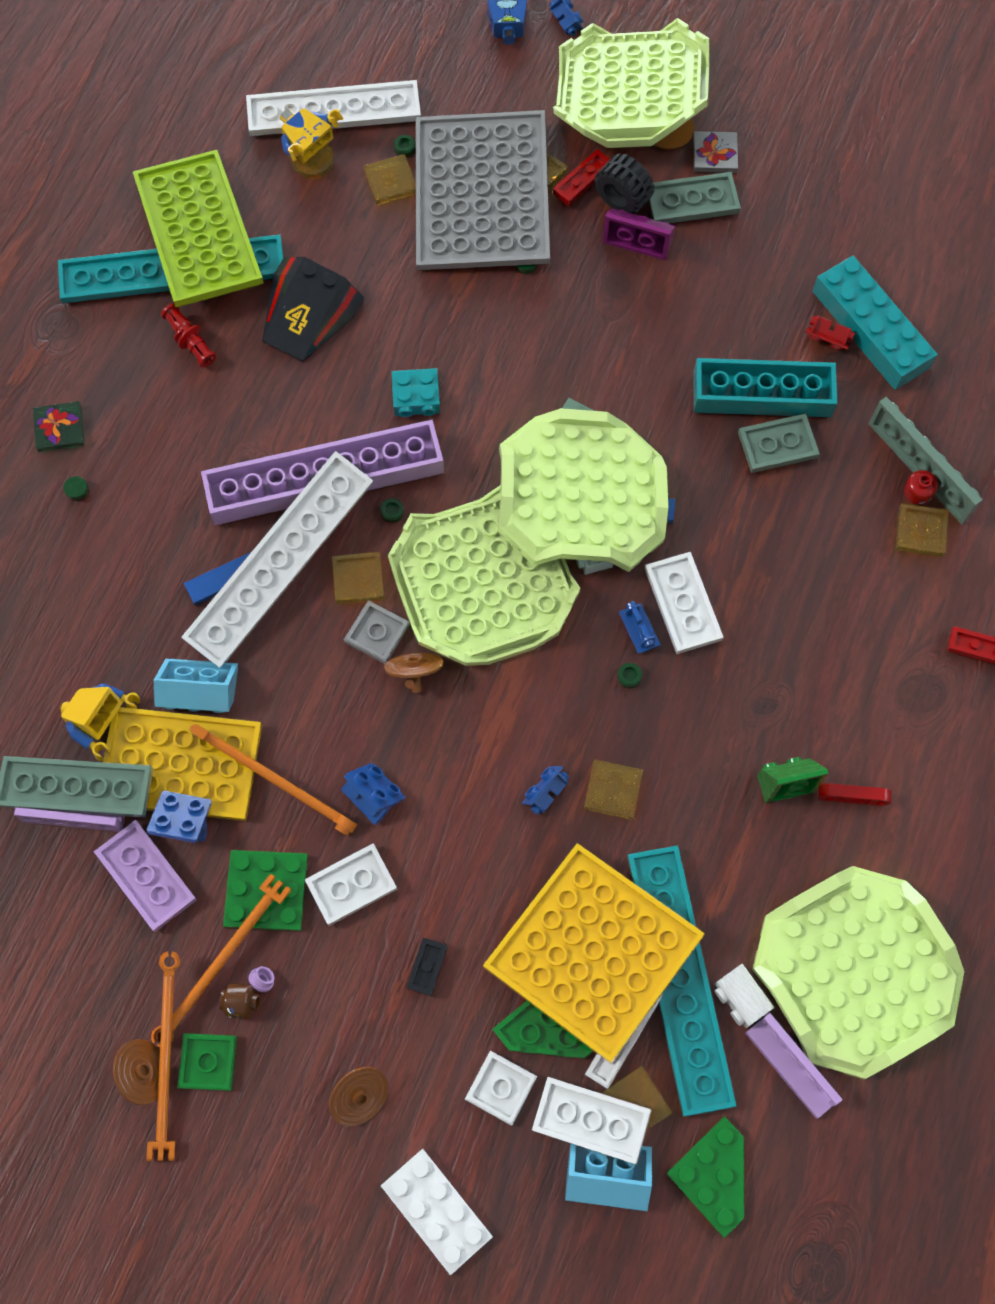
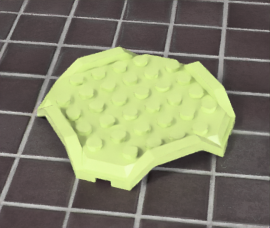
[553,18,709,148]
[498,408,668,572]
[388,485,580,666]
[752,866,964,1080]

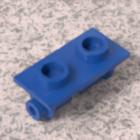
[550,0,584,36]
[619,601,660,654]
[521,766,570,815]

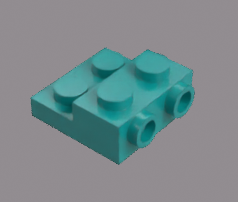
[392,368,440,417]

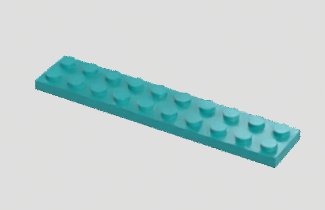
[58,235,284,303]
[627,845,736,1117]

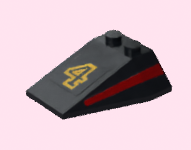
[262,257,364,362]

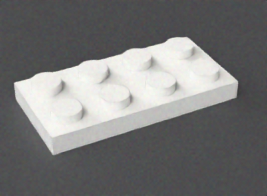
[644,552,724,654]
[532,1077,652,1165]
[381,1149,493,1275]

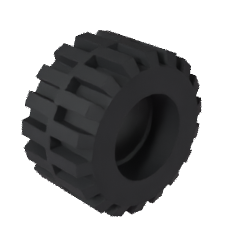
[595,154,655,215]

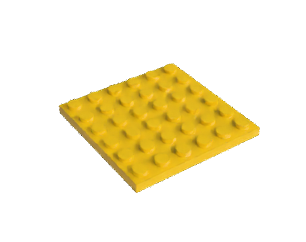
[483,843,705,1064]

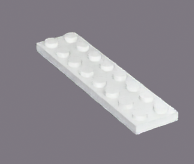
[246,80,421,136]

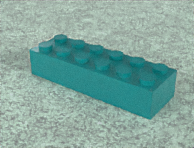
[812,256,938,390]
[693,358,837,417]

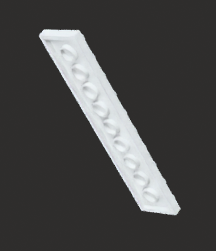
[181,451,373,668]

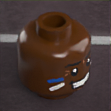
[219,983,261,1019]

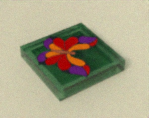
[33,401,85,452]

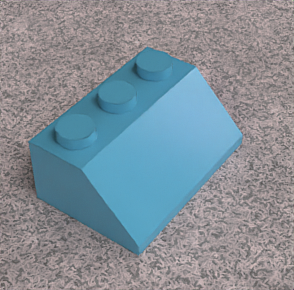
[154,658,238,713]
[565,1143,652,1211]

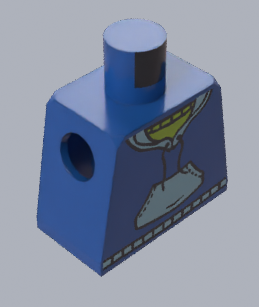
[487,0,527,45]

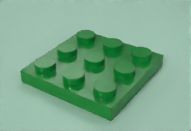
[223,850,308,932]

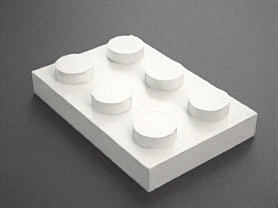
[305,843,397,926]

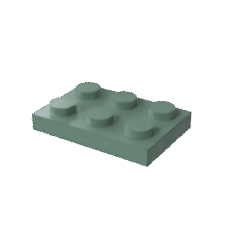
[738,414,820,473]

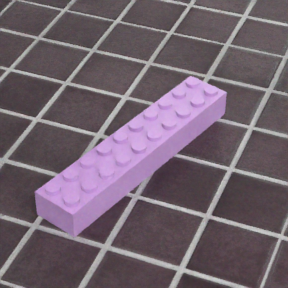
[201,420,444,525]

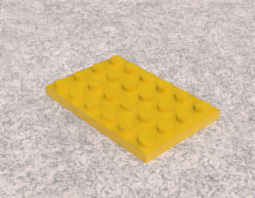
[103,707,262,821]

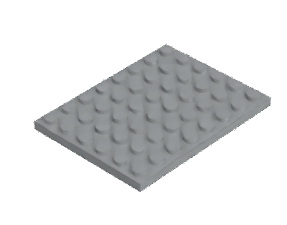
[416,110,550,270]

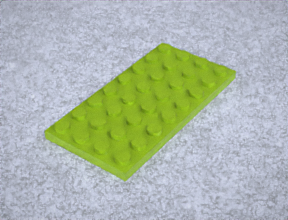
[133,150,264,308]

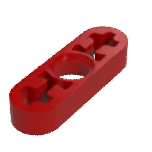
[818,783,892,806]

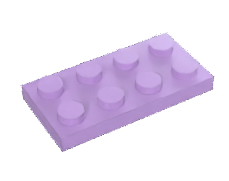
[94,820,197,932]

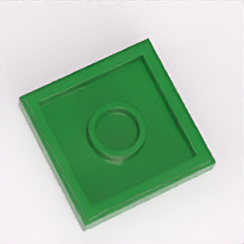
[177,1033,237,1091]

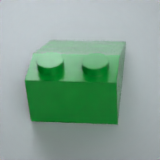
[757,757,829,804]

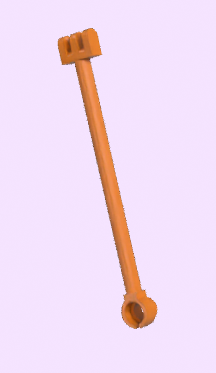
[190,724,357,836]
[151,874,292,1047]
[147,951,180,1161]

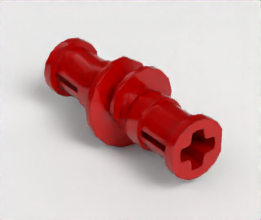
[161,303,217,368]

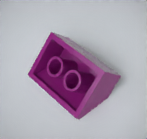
[602,208,675,260]

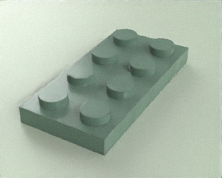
[648,172,741,223]

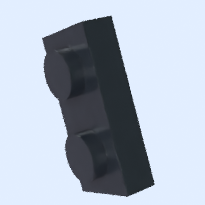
[406,937,448,997]

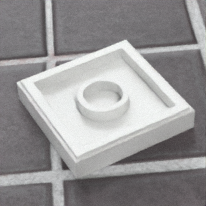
[465,1051,537,1126]

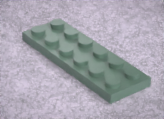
[868,397,983,525]
[0,756,153,817]

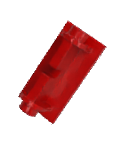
[805,315,855,350]

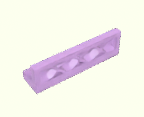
[14,807,125,832]
[745,1013,842,1119]

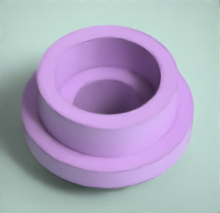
[248,966,275,992]

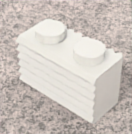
[714,964,774,1028]

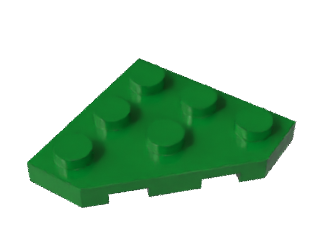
[492,1001,593,1059]
[666,1116,744,1238]

